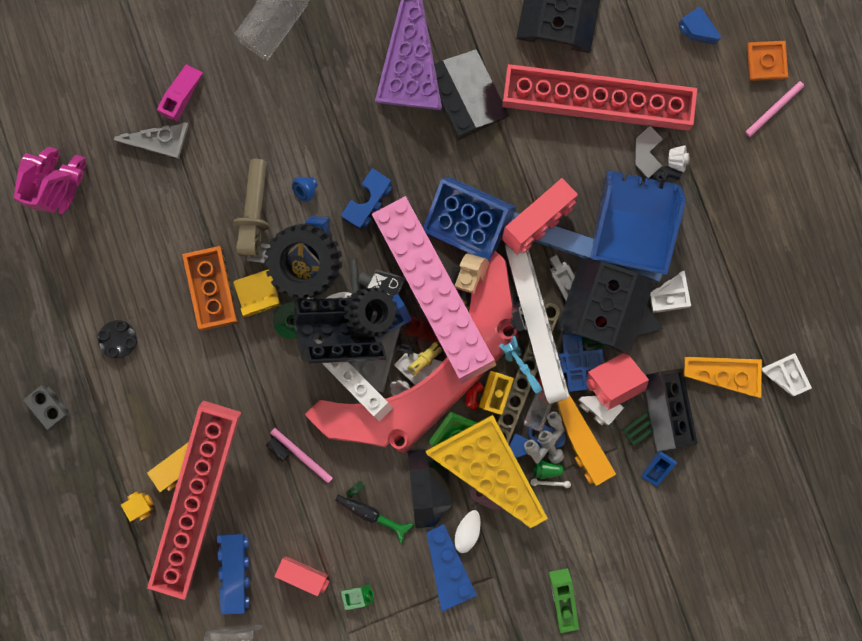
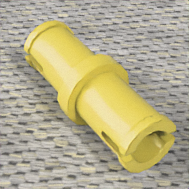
[407,343,442,376]

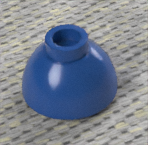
[292,177,318,202]

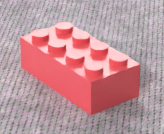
[502,178,578,255]

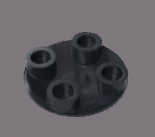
[98,320,137,358]

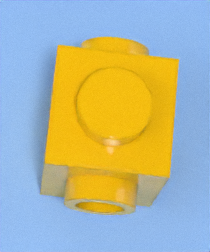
[121,491,154,522]

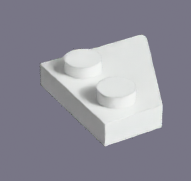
[650,271,691,313]
[762,353,812,396]

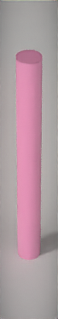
[745,81,804,137]
[270,428,333,483]

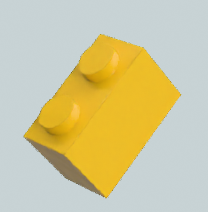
[479,371,514,415]

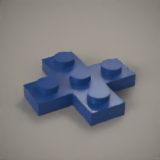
[558,334,604,392]

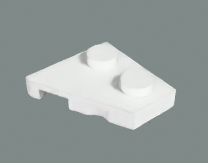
[394,353,442,385]

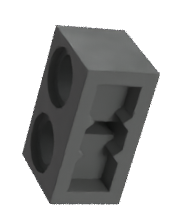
[23,385,70,430]

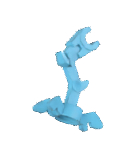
[499,336,543,394]

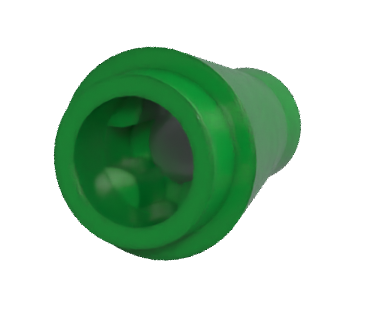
[534,460,563,480]

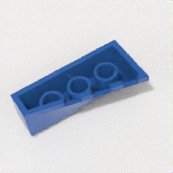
[217,533,250,614]

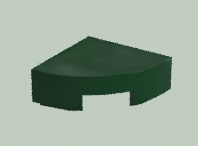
[347,481,365,498]

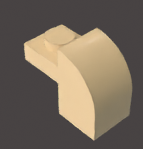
[455,254,490,294]

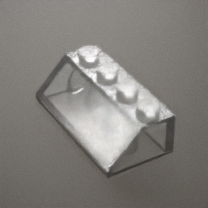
[234,0,310,61]

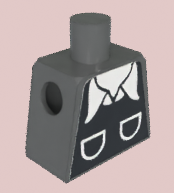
[357,269,406,296]

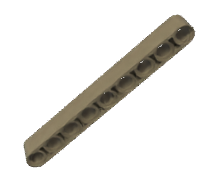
[497,303,559,443]

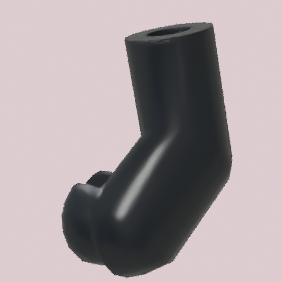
[654,166,682,182]

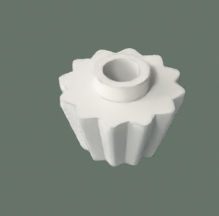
[669,146,690,172]

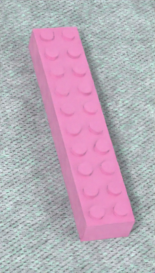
[372,196,496,383]

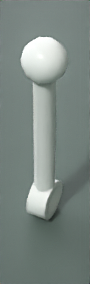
[531,478,571,488]

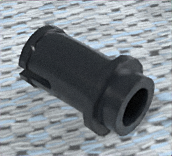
[266,437,290,462]

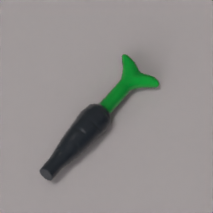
[335,494,414,544]

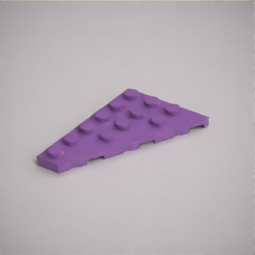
[375,0,442,110]

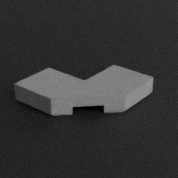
[635,126,663,179]

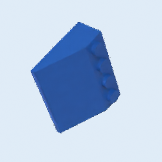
[423,177,516,262]

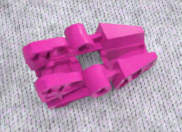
[14,147,87,214]

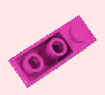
[157,64,203,123]

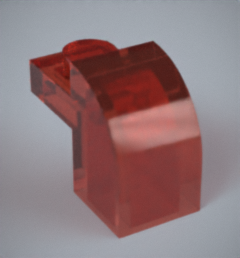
[406,316,440,345]

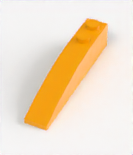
[557,395,616,486]

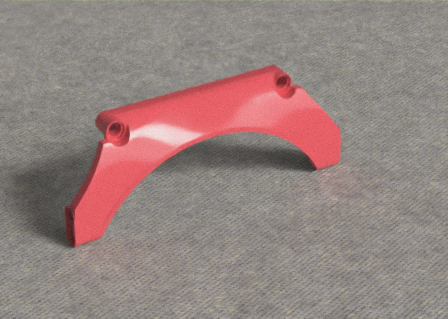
[305,251,520,453]

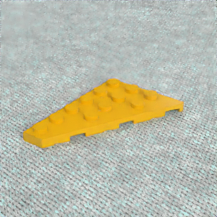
[425,415,548,528]

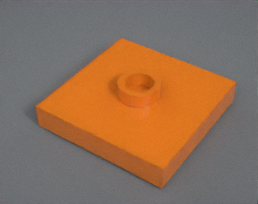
[747,41,788,81]

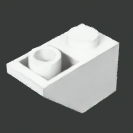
[578,396,624,426]

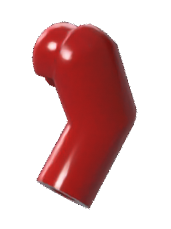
[465,382,485,411]

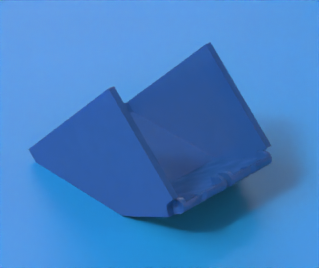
[591,171,686,275]

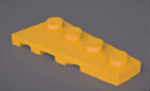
[683,357,762,398]

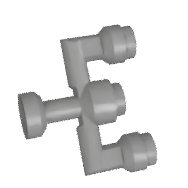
[524,412,565,464]

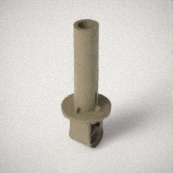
[233,159,270,256]

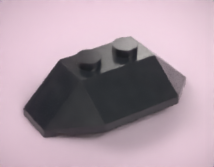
[408,449,452,528]

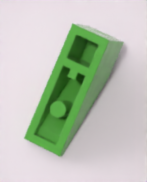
[549,568,579,633]

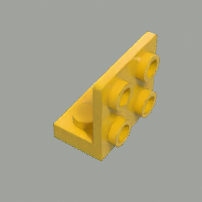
[233,270,281,318]

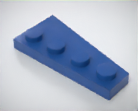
[427,524,477,612]

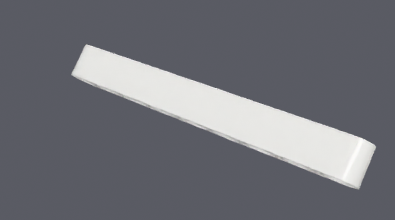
[505,244,569,404]

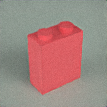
[586,353,649,410]
[274,556,330,596]

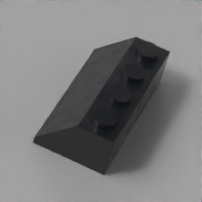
[645,368,698,451]

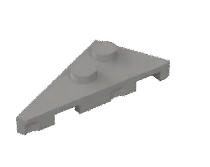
[114,122,189,159]

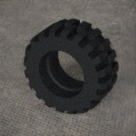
[264,223,342,299]

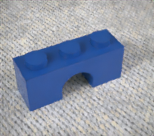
[341,168,393,231]

